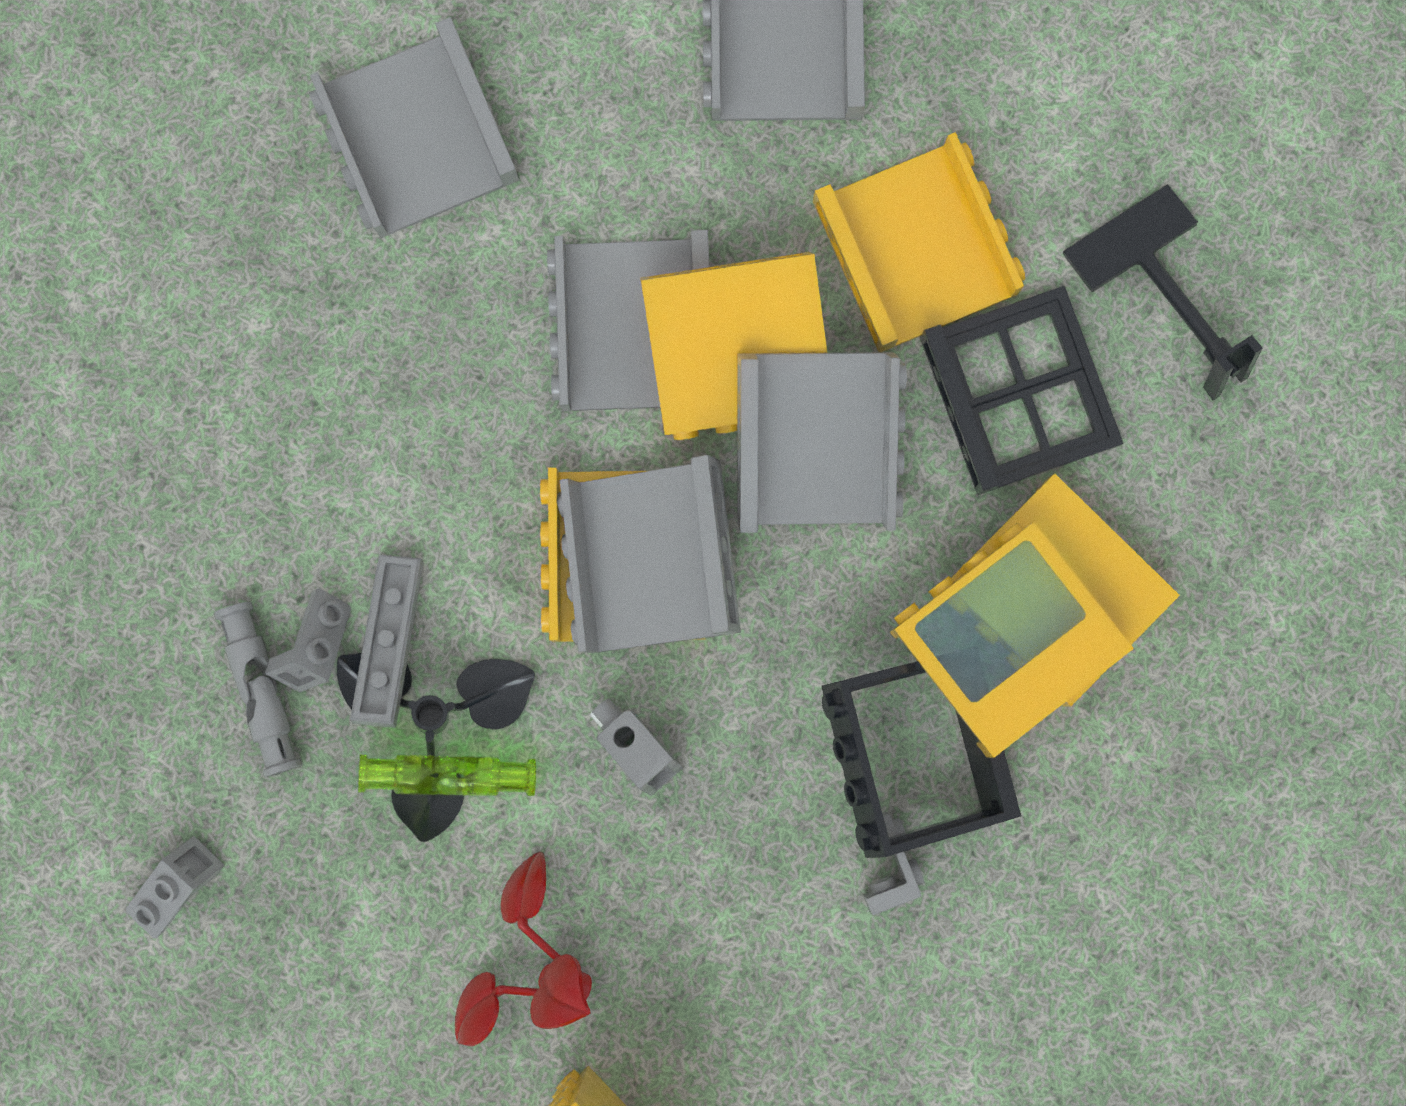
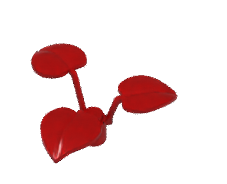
[455,851,592,1047]

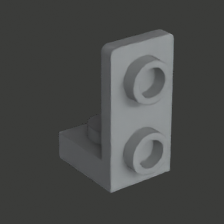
[265,588,351,692]
[863,811,925,916]
[126,836,225,938]

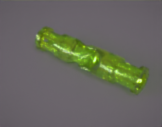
[358,754,536,796]

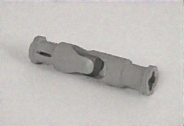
[214,602,302,778]

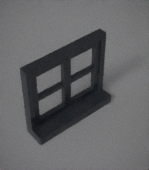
[920,285,1124,496]

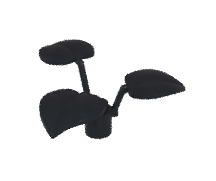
[337,653,535,842]

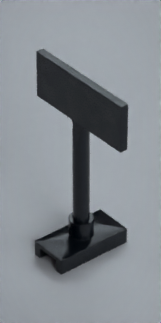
[1063,184,1263,401]

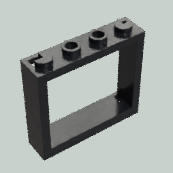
[821,646,1021,858]

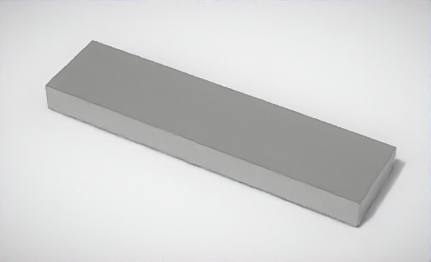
[350,554,424,728]

